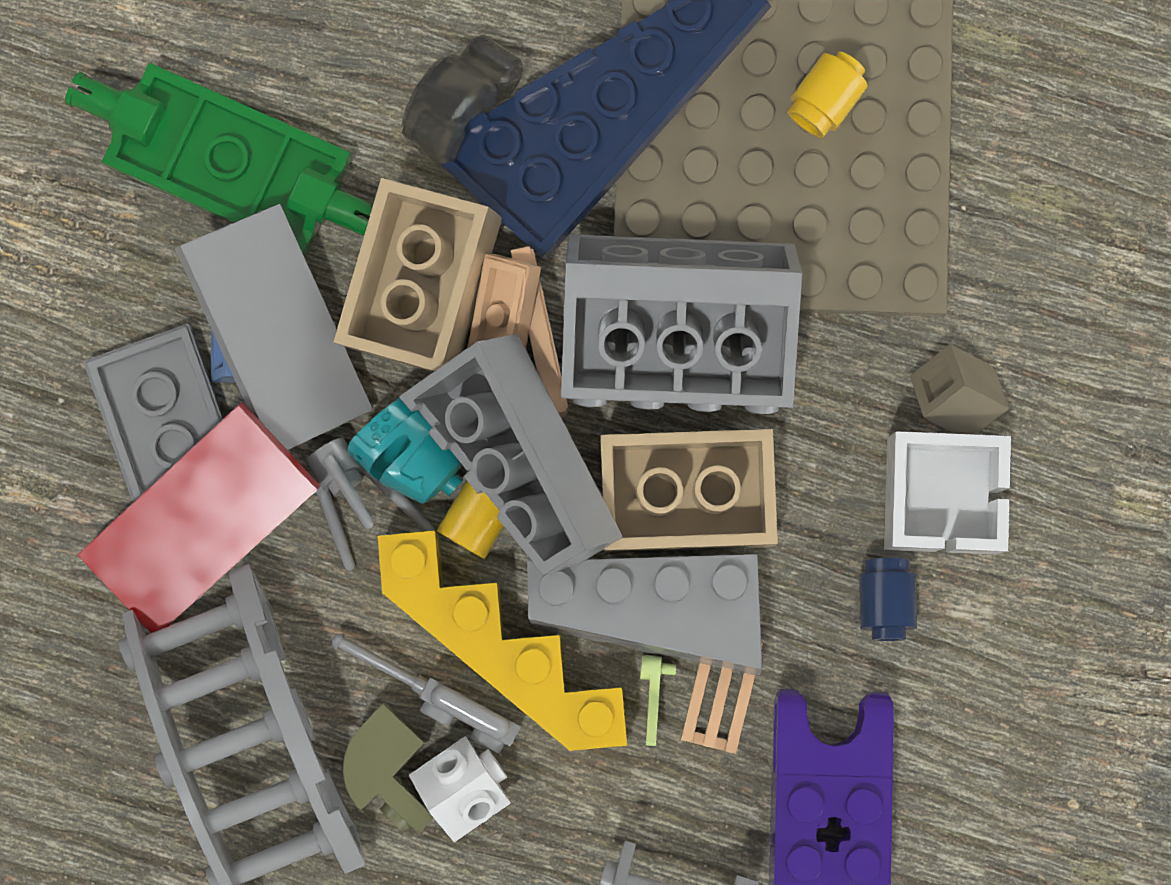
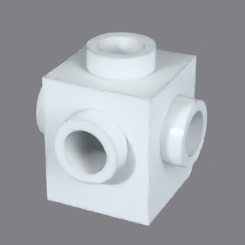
[409,736,511,842]

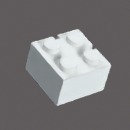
[884,431,1011,554]

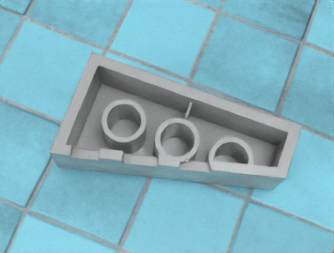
[399,334,623,575]
[527,554,762,677]

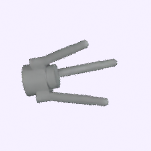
[306,438,436,571]

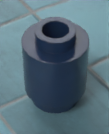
[859,558,917,641]

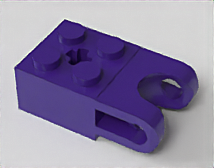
[769,689,894,885]

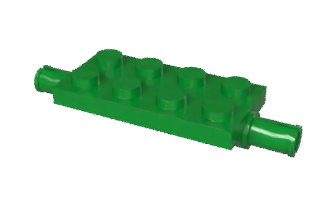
[65,62,373,257]

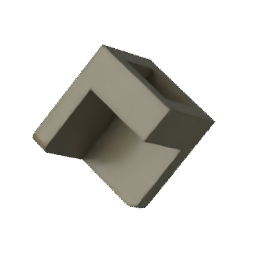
[910,344,1009,435]

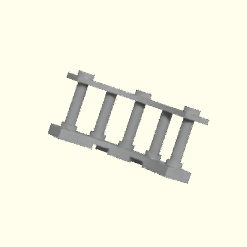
[119,563,366,885]

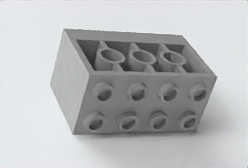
[561,235,802,414]

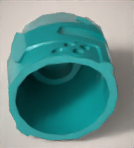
[347,398,463,504]

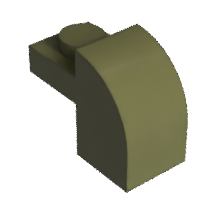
[343,703,434,834]

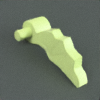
[640,655,676,746]

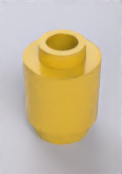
[787,51,868,138]

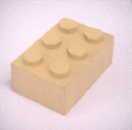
[333,178,502,372]
[600,429,778,553]

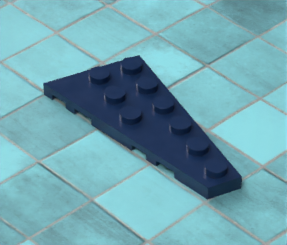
[423,0,772,260]

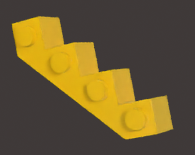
[377,531,627,751]

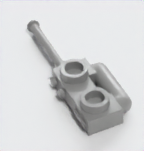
[332,634,521,754]

